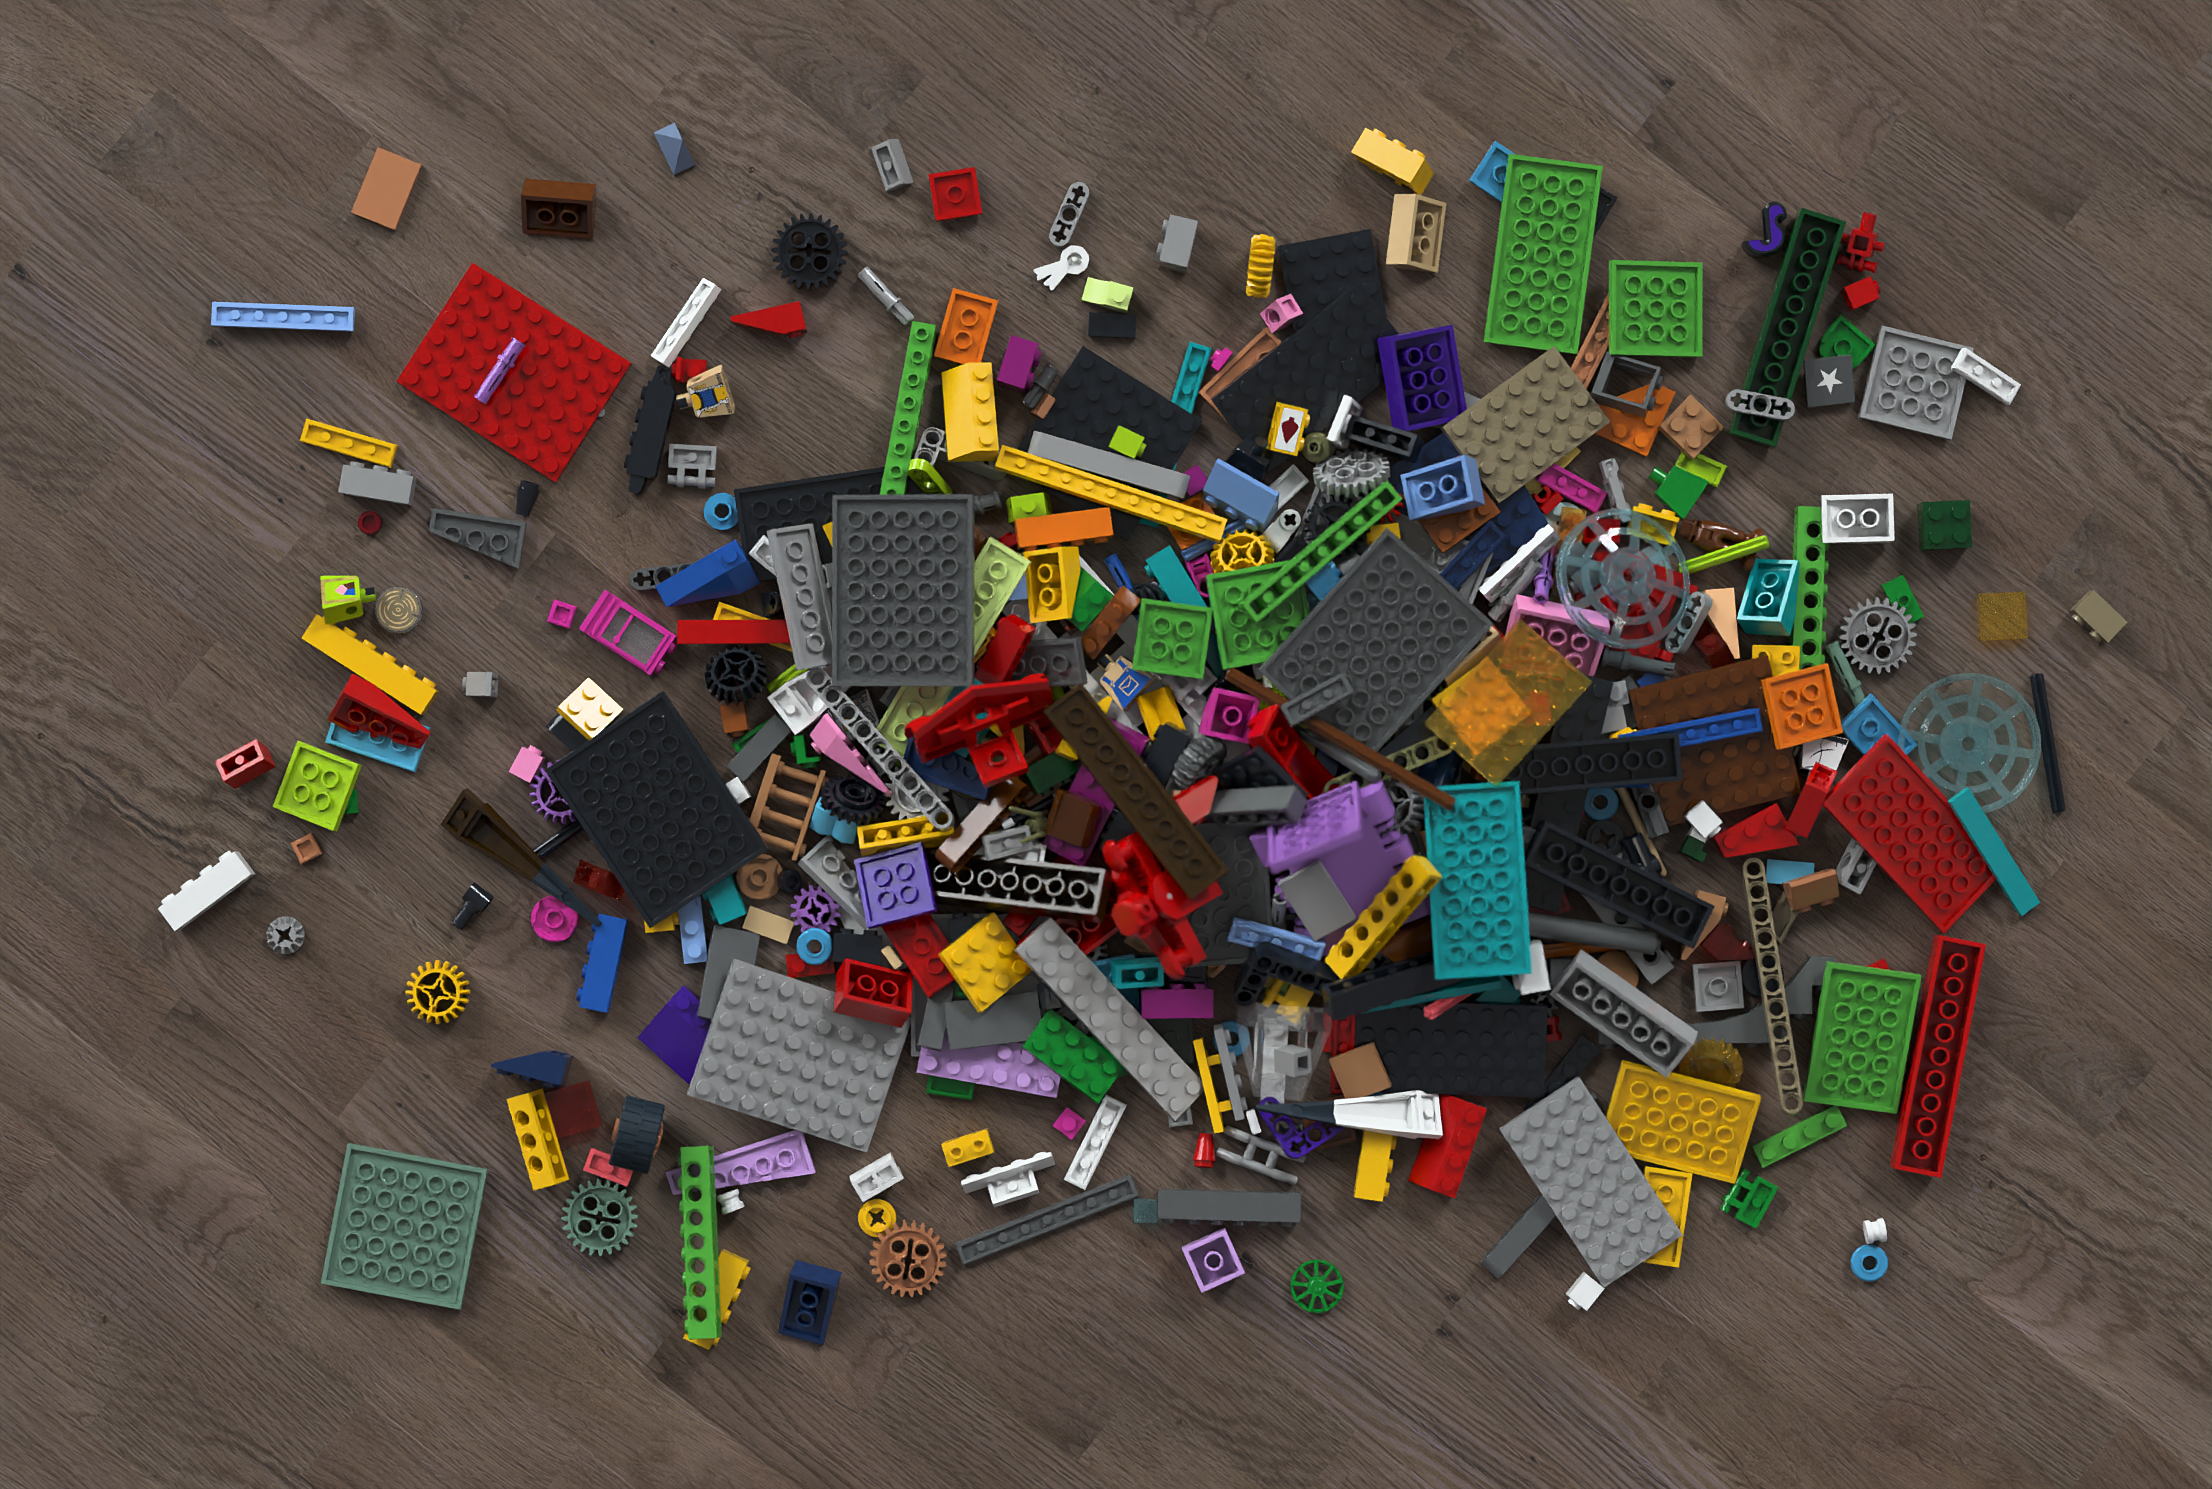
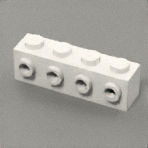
[158,851,255,931]

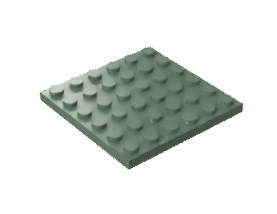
[321,1143,488,1310]

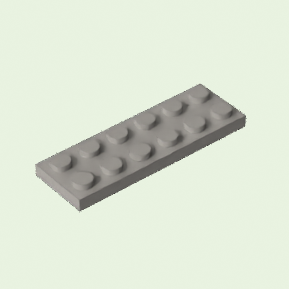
[767,523,832,670]

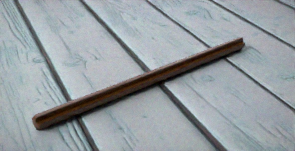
[1225,668,1456,810]

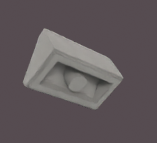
[871,139,913,192]

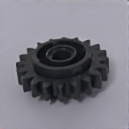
[820,774,886,826]

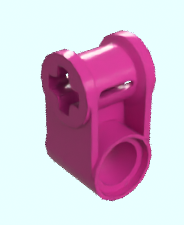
[1184,552,1213,600]

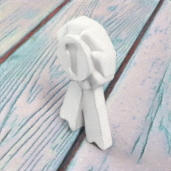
[1033,245,1089,291]

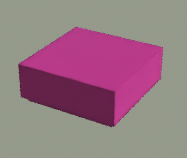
[547,599,577,629]

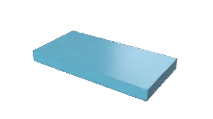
[325,723,431,772]

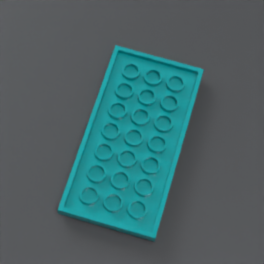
[1423,781,1532,979]

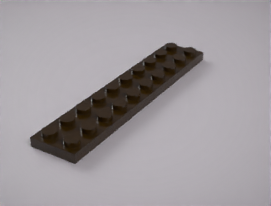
[1043,683,1229,901]

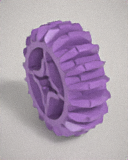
[529,760,576,824]

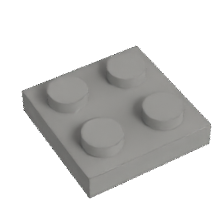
[1692,960,1744,1012]

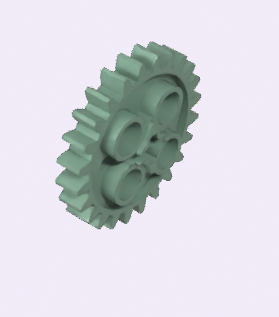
[561,1178,639,1256]

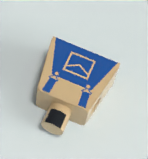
[1097,654,1157,711]

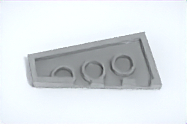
[798,835,867,930]

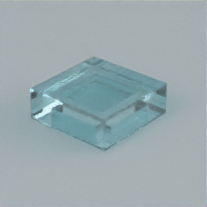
[1133,1198,1158,1223]

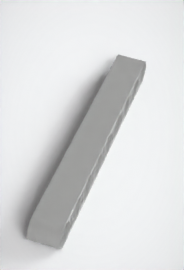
[806,667,955,832]

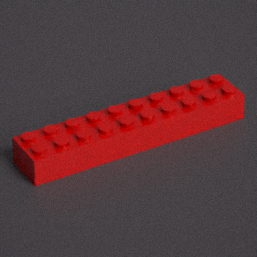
[1889,934,1986,1178]

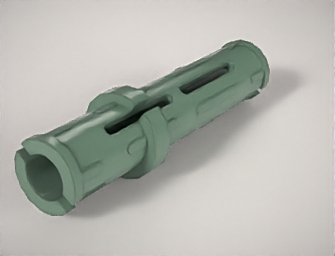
[1824,640,1866,707]

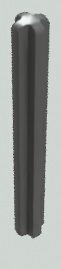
[1294,725,1382,783]

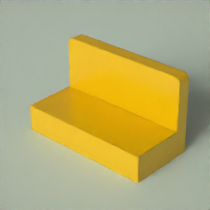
[1136,686,1186,742]

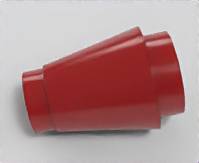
[1192,1133,1216,1168]

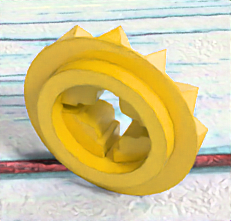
[858,1199,896,1237]

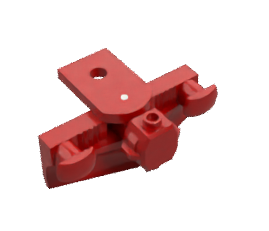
[1102,832,1223,979]

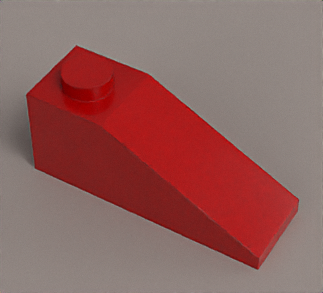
[730,301,807,339]

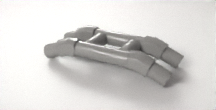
[1216,1125,1306,1185]

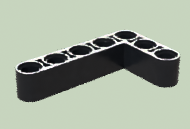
[1234,941,1341,1007]

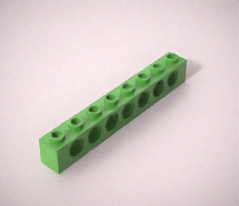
[880,321,937,495]
[1238,481,1402,623]
[1789,506,1829,670]
[677,1146,722,1339]

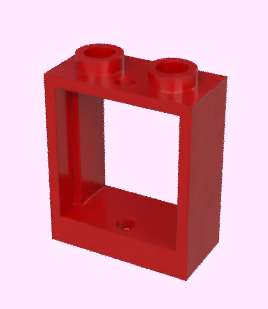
[1785,762,1838,838]

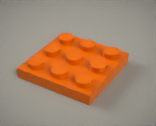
[1761,663,1843,749]

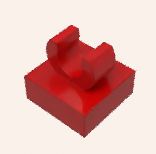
[1532,484,1564,515]

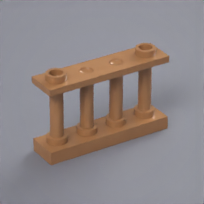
[750,753,830,861]

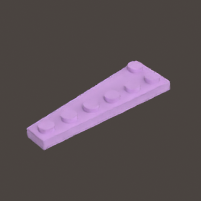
[666,1130,816,1195]

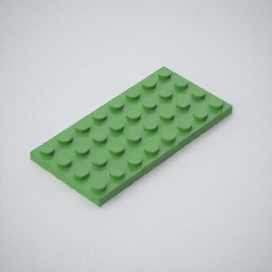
[1483,154,1603,354]

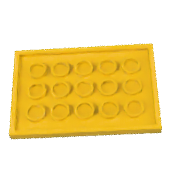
[1605,1060,1761,1184]

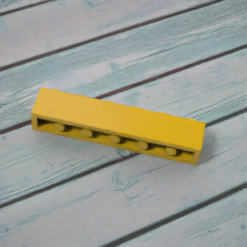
[302,614,440,715]

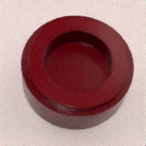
[358,511,383,535]

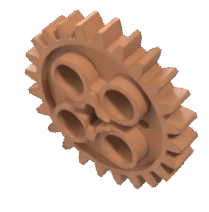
[870,1220,947,1297]

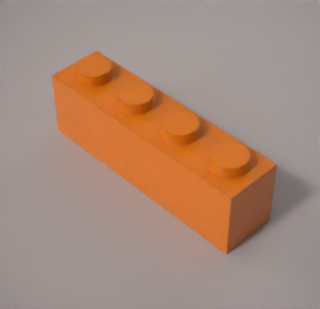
[1014,507,1113,552]

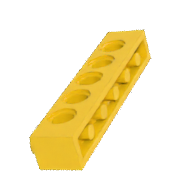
[1324,855,1442,979]

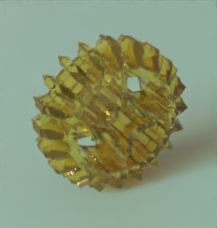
[1678,1037,1743,1088]

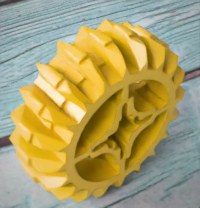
[1246,234,1275,298]
[1210,528,1274,574]
[405,960,470,1024]

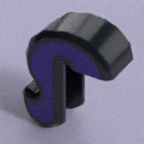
[1741,201,1787,258]

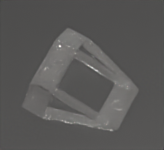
[1236,1001,1332,1101]

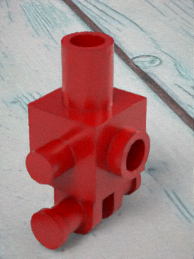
[1837,212,1885,274]

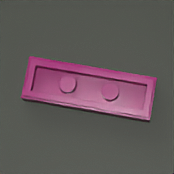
[1535,463,1608,514]

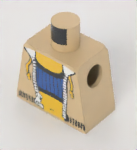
[676,365,735,417]

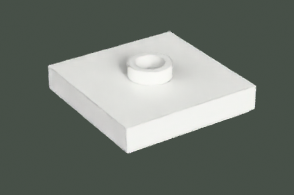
[1327,395,1363,451]

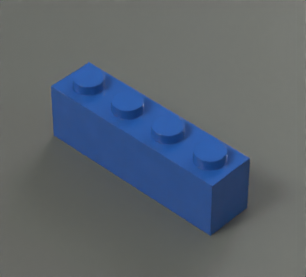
[576,914,629,1013]

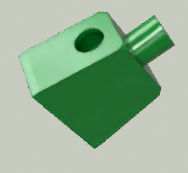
[1648,466,1709,521]

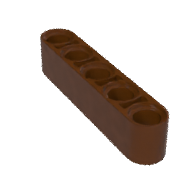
[935,776,1030,873]

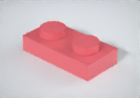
[583,1147,634,1187]

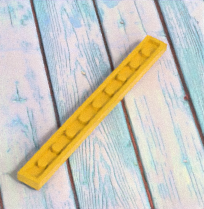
[994,445,1227,543]

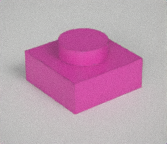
[1210,347,1233,374]
[1053,1107,1086,1140]

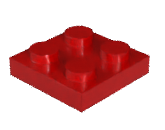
[928,167,983,222]

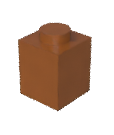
[720,701,750,738]

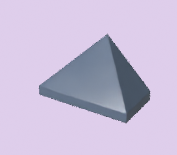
[654,123,695,176]

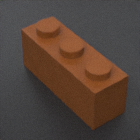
[1081,586,1141,660]

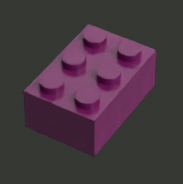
[1141,983,1213,1019]

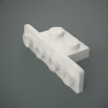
[961,1152,1055,1207]

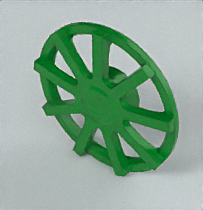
[1290,1259,1344,1313]

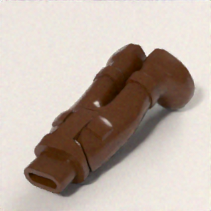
[1678,518,1764,572]

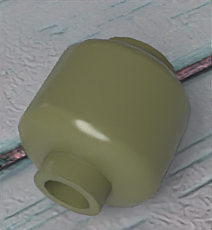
[1302,432,1335,463]

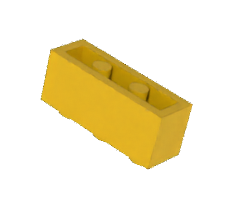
[1353,1130,1397,1202]

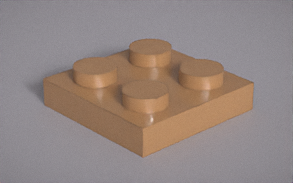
[1658,394,1724,461]

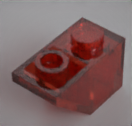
[1687,619,1735,669]
[573,860,625,900]
[1699,923,1755,961]

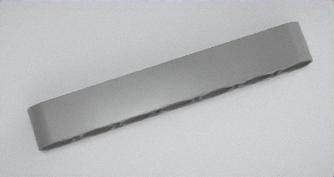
[1027,431,1191,499]

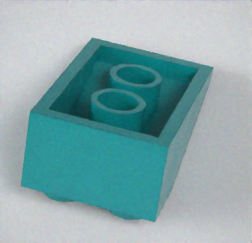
[1737,559,1800,636]

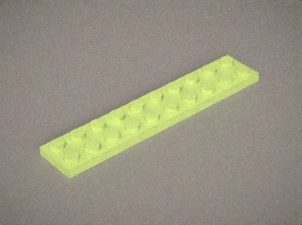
[876,537,1031,758]

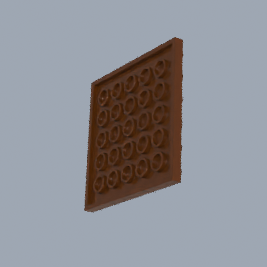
[1628,655,1802,826]

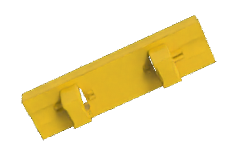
[1193,1037,1233,1134]

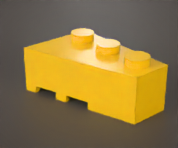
[1351,128,1434,195]

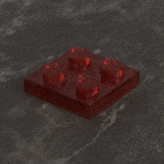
[544,1080,603,1139]

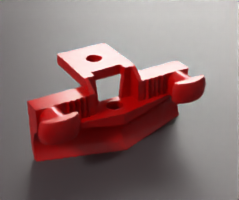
[904,673,1054,789]

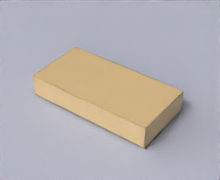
[742,906,795,944]

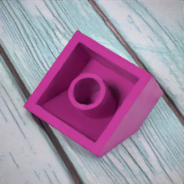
[1199,688,1260,744]

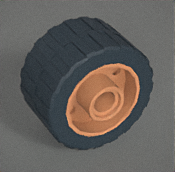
[609,1095,665,1174]

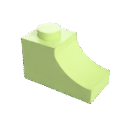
[1082,277,1133,314]

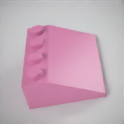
[1498,594,1610,682]

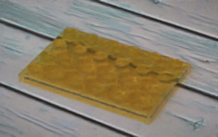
[1425,619,1592,787]

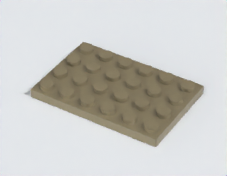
[1441,346,1610,505]

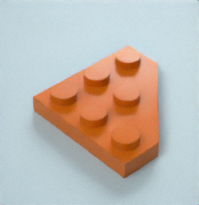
[1595,384,1675,457]

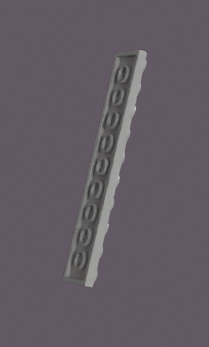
[1015,917,1204,1121]

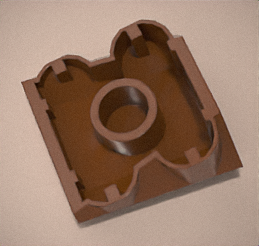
[1044,789,1102,848]

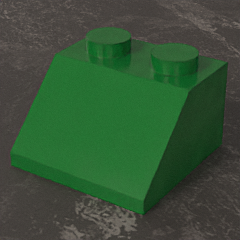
[1068,566,1114,632]

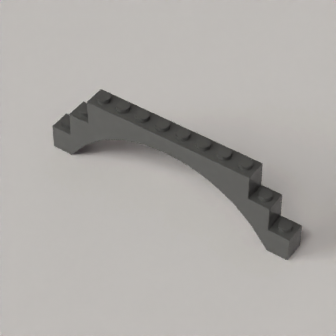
[1548,956,1835,1049]

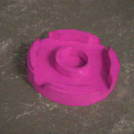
[531,895,579,942]

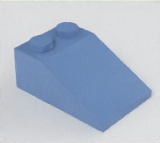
[1400,455,1485,521]

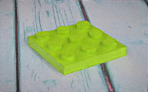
[273,741,362,832]

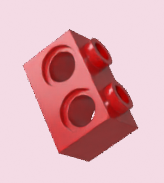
[1026,716,1062,756]

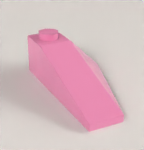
[810,713,892,797]

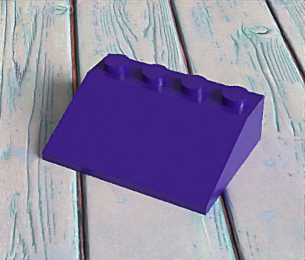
[1377,325,1467,431]
[637,985,712,1085]

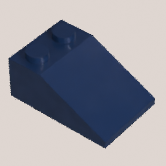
[778,1260,842,1345]

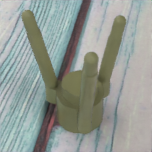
[988,806,1048,844]

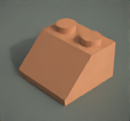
[1782,869,1839,913]

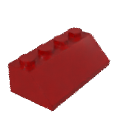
[1408,1094,1487,1198]

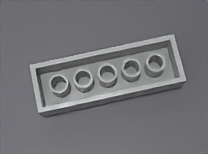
[1549,950,1698,1078]

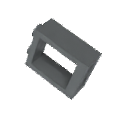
[1591,351,1664,418]

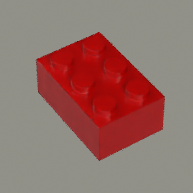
[834,958,913,1028]

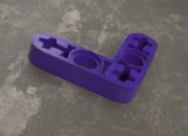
[1258,1097,1345,1159]

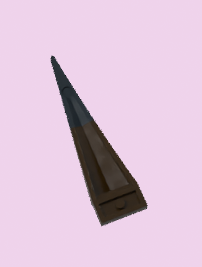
[440,788,602,926]

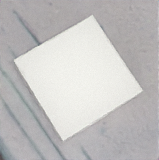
[1245,1108,1261,1134]

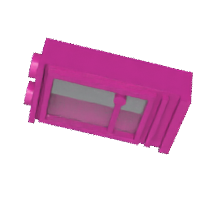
[579,590,678,676]

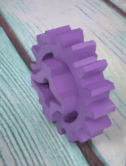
[790,885,842,932]

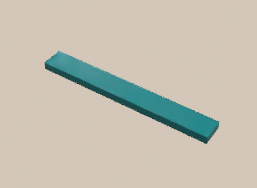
[1139,341,1212,529]

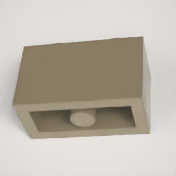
[2069,590,2128,644]

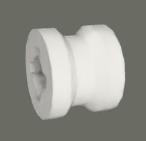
[716,1189,744,1215]
[1863,1218,1887,1244]

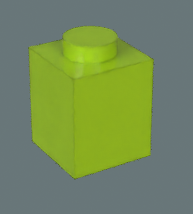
[1109,425,1147,459]

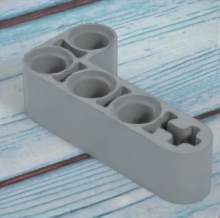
[914,427,1007,480]

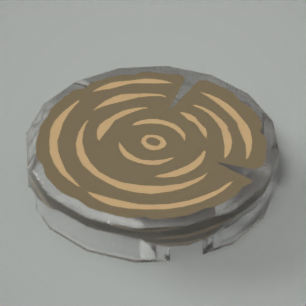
[374,587,423,634]

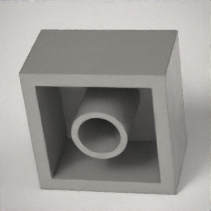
[1155,214,1198,273]

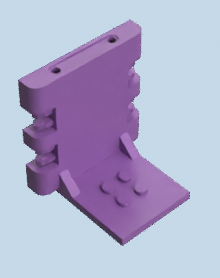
[1250,780,1431,957]

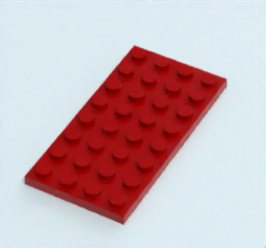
[1822,734,1996,934]

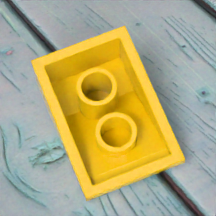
[1023,547,1080,623]

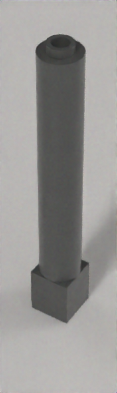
[1528,912,1661,955]

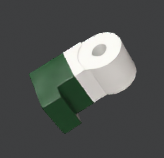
[1679,826,1708,863]

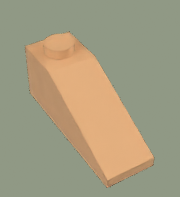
[1699,588,1740,660]

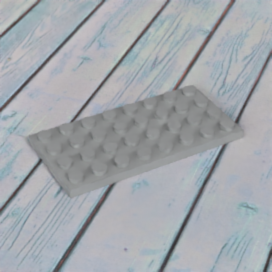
[1499,1076,1682,1288]

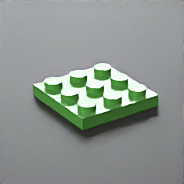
[1132,598,1213,679]

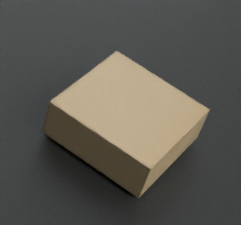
[881,945,903,969]

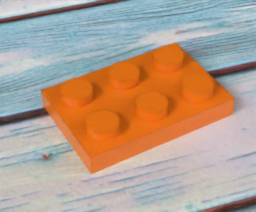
[934,288,999,365]

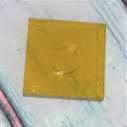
[1977,591,2028,641]

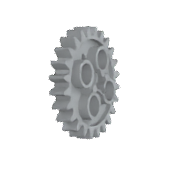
[1313,448,1390,497]
[1839,597,1917,674]

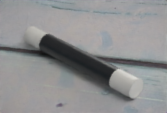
[1001,789,1063,830]

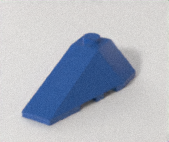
[655,539,761,607]

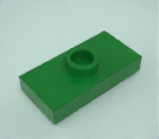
[1881,575,1924,623]

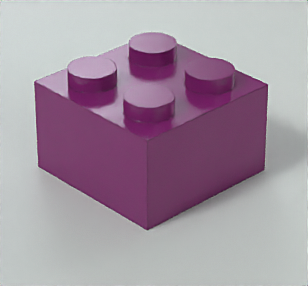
[997,335,1042,394]

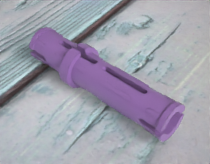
[474,337,526,404]
[1533,545,1556,604]

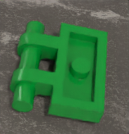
[1720,1168,1779,1229]

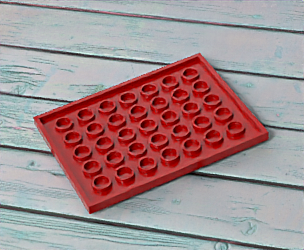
[396,262,632,483]

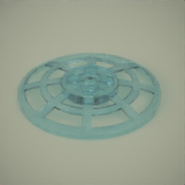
[1556,509,1690,649]
[1898,673,2041,813]

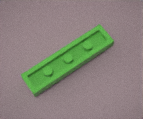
[1751,1105,1847,1168]

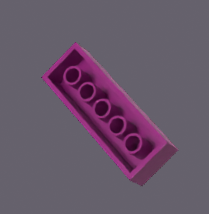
[1042,717,1151,867]

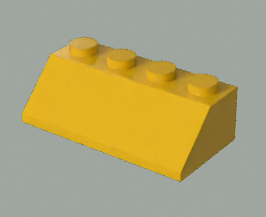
[941,362,999,462]

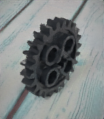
[771,213,848,291]

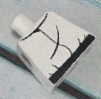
[1798,736,1848,779]

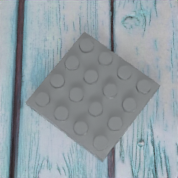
[1858,325,1974,440]

